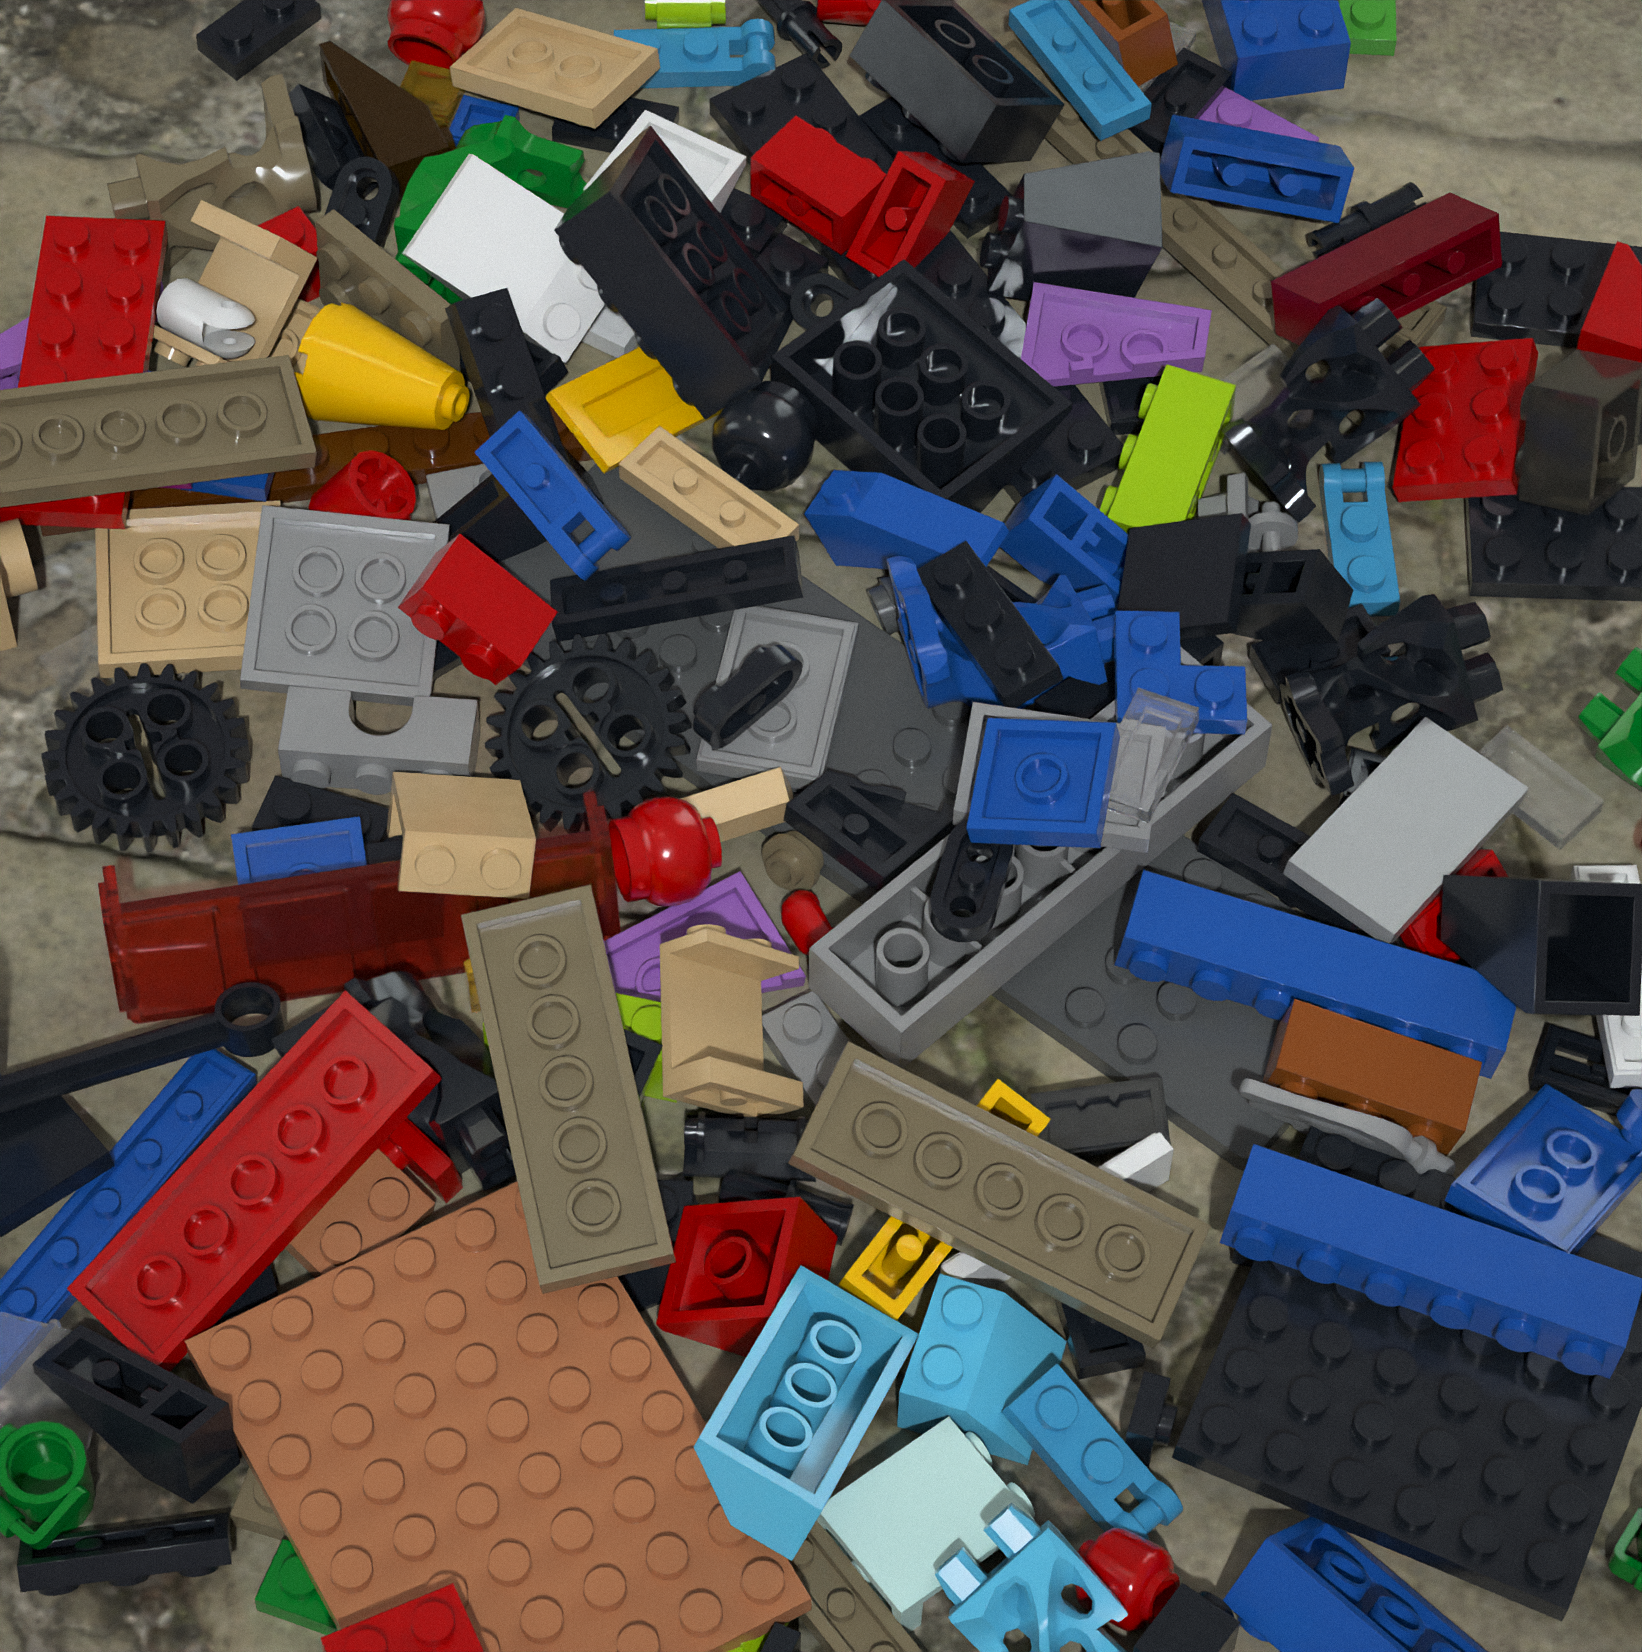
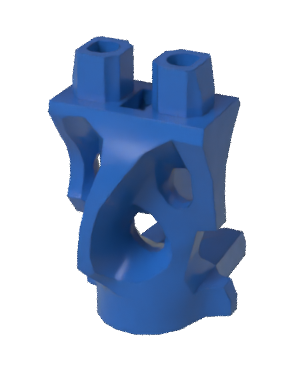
[886,555,1116,709]

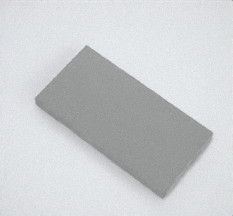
[1283,717,1529,944]

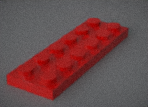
[0,215,168,529]
[67,990,442,1372]

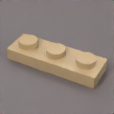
[619,426,799,549]

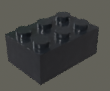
[850,0,1065,164]

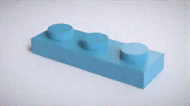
[1008,0,1152,141]

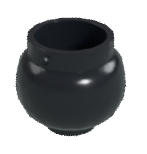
[712,381,819,491]

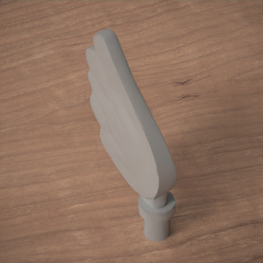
[1238,1078,1456,1176]

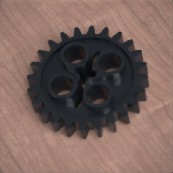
[485,634,692,838]
[41,663,251,852]

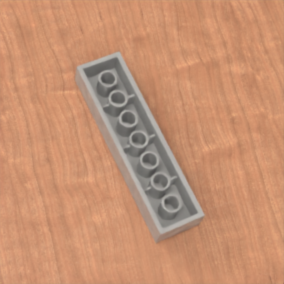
[809,647,1272,1068]

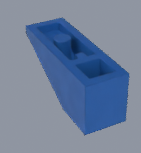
[804,470,1009,569]
[1000,474,1129,611]

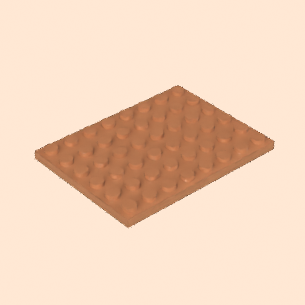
[185,1181,812,1652]

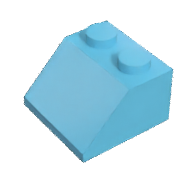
[897,1274,1067,1465]

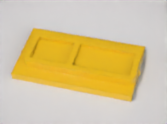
[545,347,725,474]

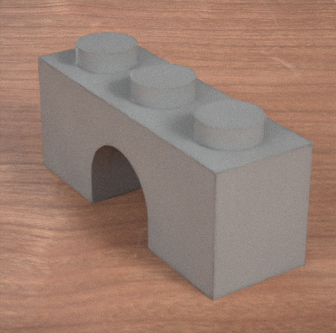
[278,686,480,795]

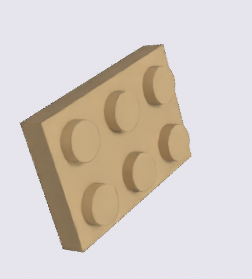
[450,8,660,129]

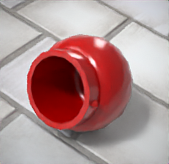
[387,0,486,74]
[608,797,722,907]

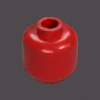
[1075,1528,1180,1631]

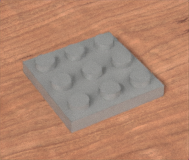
[240,505,450,706]

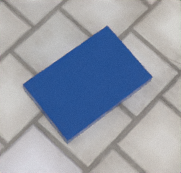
[1445,1084,1642,1255]

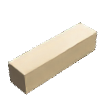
[681,767,794,842]

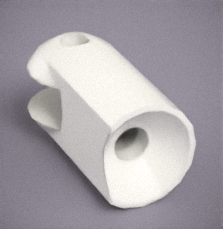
[156,278,255,359]

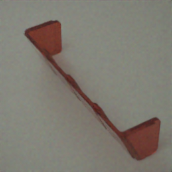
[98,791,621,1024]

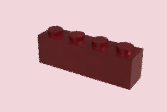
[1271,192,1502,346]

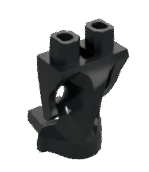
[1221,298,1435,523]
[1280,594,1503,796]
[271,971,516,1191]

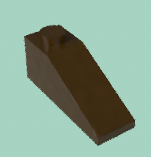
[319,41,456,202]

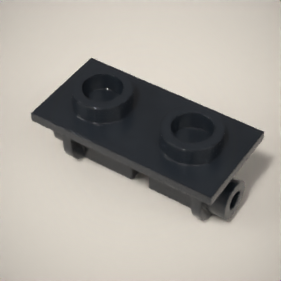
[683,1112,816,1182]

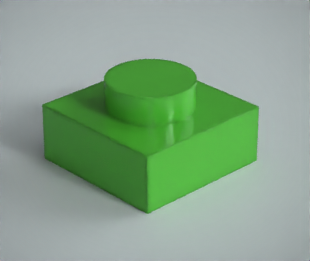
[1338,0,1397,56]

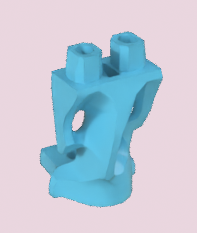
[935,1503,1128,1652]

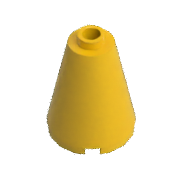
[294,303,470,430]

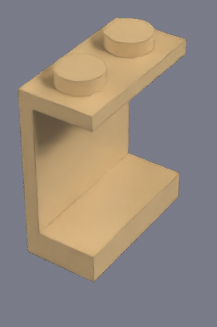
[153,200,318,367]
[387,772,536,899]
[660,924,804,1118]

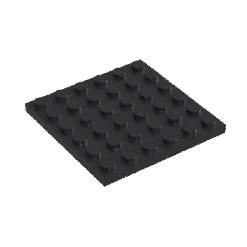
[1172,1126,1642,1622]

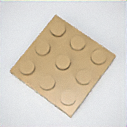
[95,500,281,678]

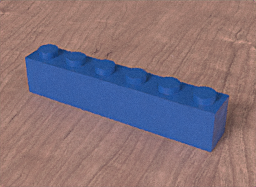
[1114,870,1517,1079]
[1220,1144,1642,1379]

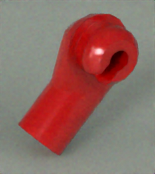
[781,890,834,956]

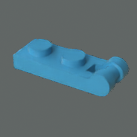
[614,19,776,88]
[1319,462,1400,617]
[1001,1364,1183,1540]

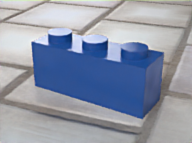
[1160,114,1354,223]

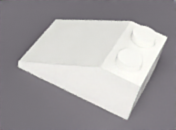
[402,154,605,363]

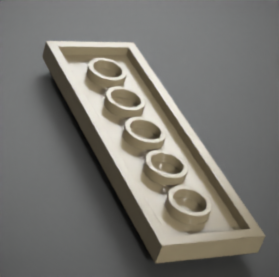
[0,355,317,508]
[461,885,676,1294]
[788,1041,1211,1349]

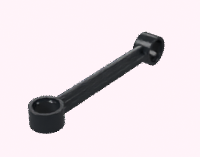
[0,982,285,1114]

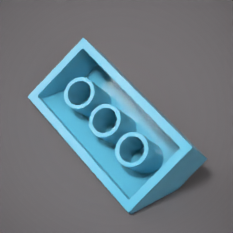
[694,1265,919,1561]

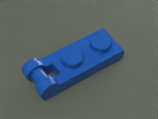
[475,410,631,581]

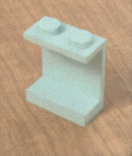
[817,1417,1035,1633]

